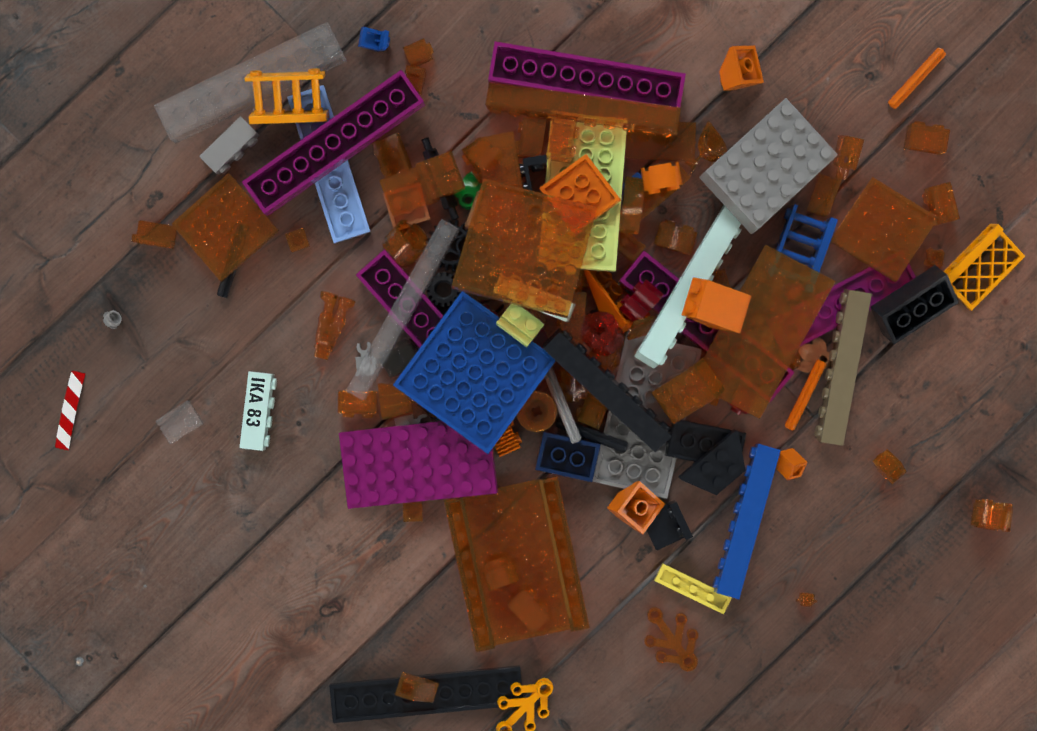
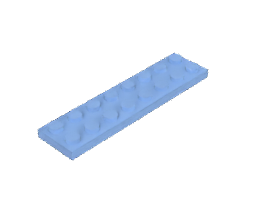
[287,85,371,243]

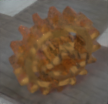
[555,365,590,403]

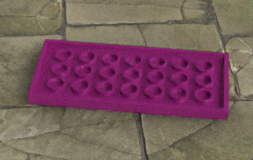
[339,421,498,509]

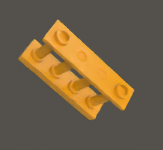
[245,68,329,124]

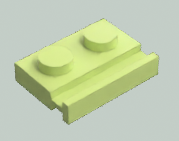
[496,301,545,348]

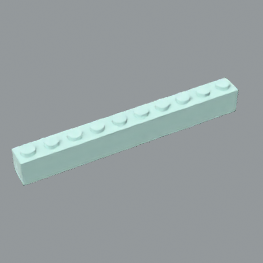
[634,205,742,369]

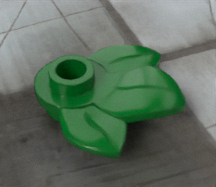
[452,172,490,210]

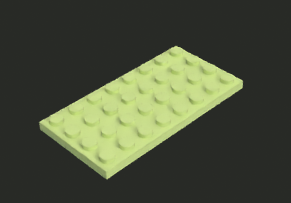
[538,115,628,272]

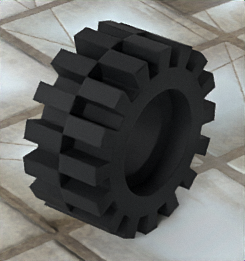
[426,272,462,307]

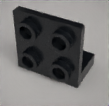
[519,154,547,201]
[647,500,693,550]

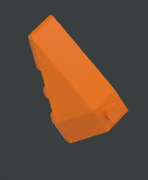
[583,270,650,337]

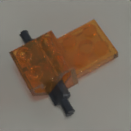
[379,137,465,221]

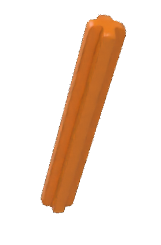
[888,48,946,109]
[785,360,826,431]

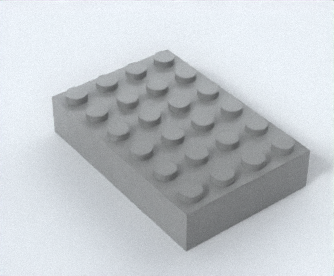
[699,98,838,234]

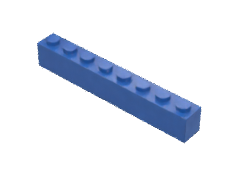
[712,444,781,599]

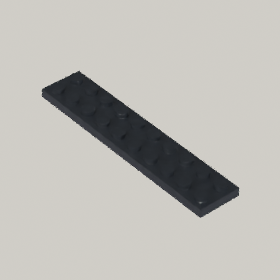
[329,665,523,723]

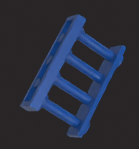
[765,204,838,293]

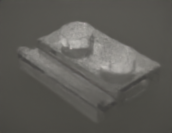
[156,400,204,444]

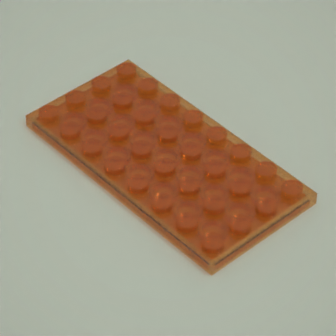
[691,245,836,419]

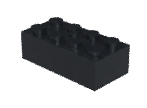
[870,265,959,344]

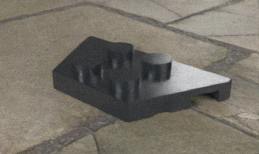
[678,429,746,495]

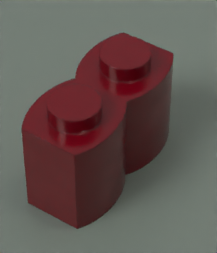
[619,279,664,325]

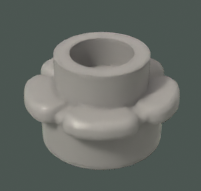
[103,310,122,329]

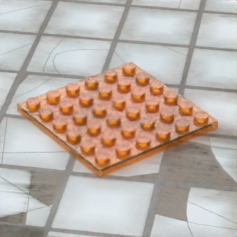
[452,178,597,318]

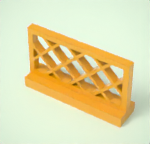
[944,223,1025,311]

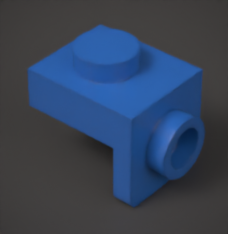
[358,27,390,52]

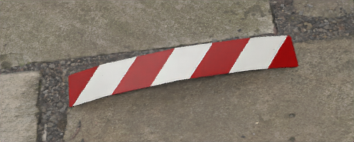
[55,371,85,450]

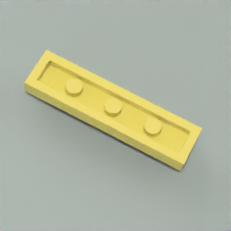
[654,563,732,614]

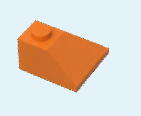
[719,46,764,91]
[607,481,665,534]

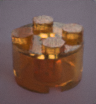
[382,220,429,266]
[970,499,1014,532]

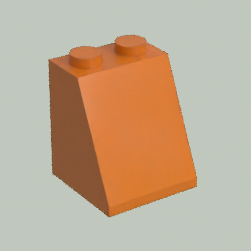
[681,277,751,334]

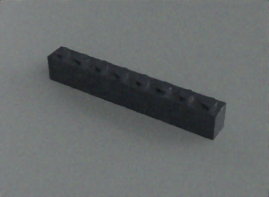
[543,328,672,452]

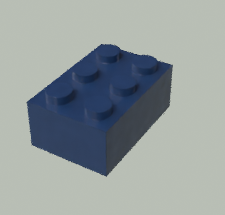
[535,431,601,482]

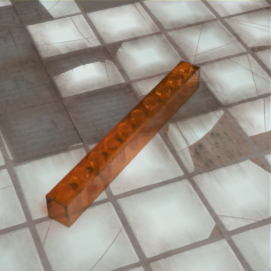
[485,82,681,137]

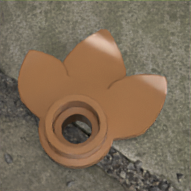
[797,337,830,373]

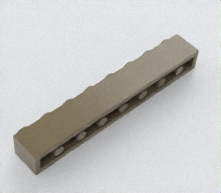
[815,289,872,446]

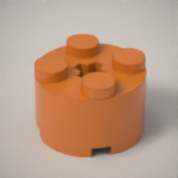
[640,161,683,195]

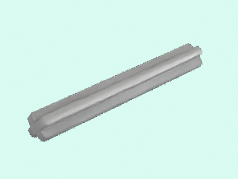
[545,367,581,443]

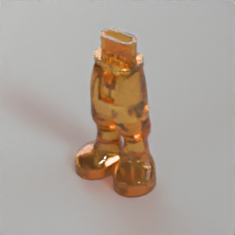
[313,291,356,360]

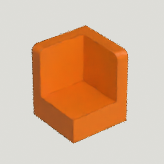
[776,448,808,480]

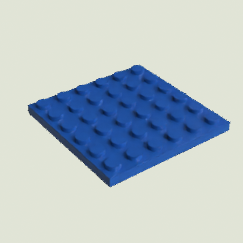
[393,291,556,454]

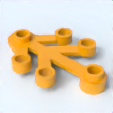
[496,678,553,731]

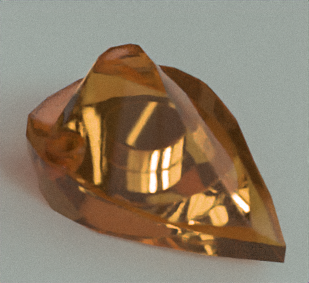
[698,121,727,162]

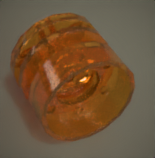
[517,391,557,432]

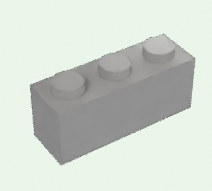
[199,116,260,175]

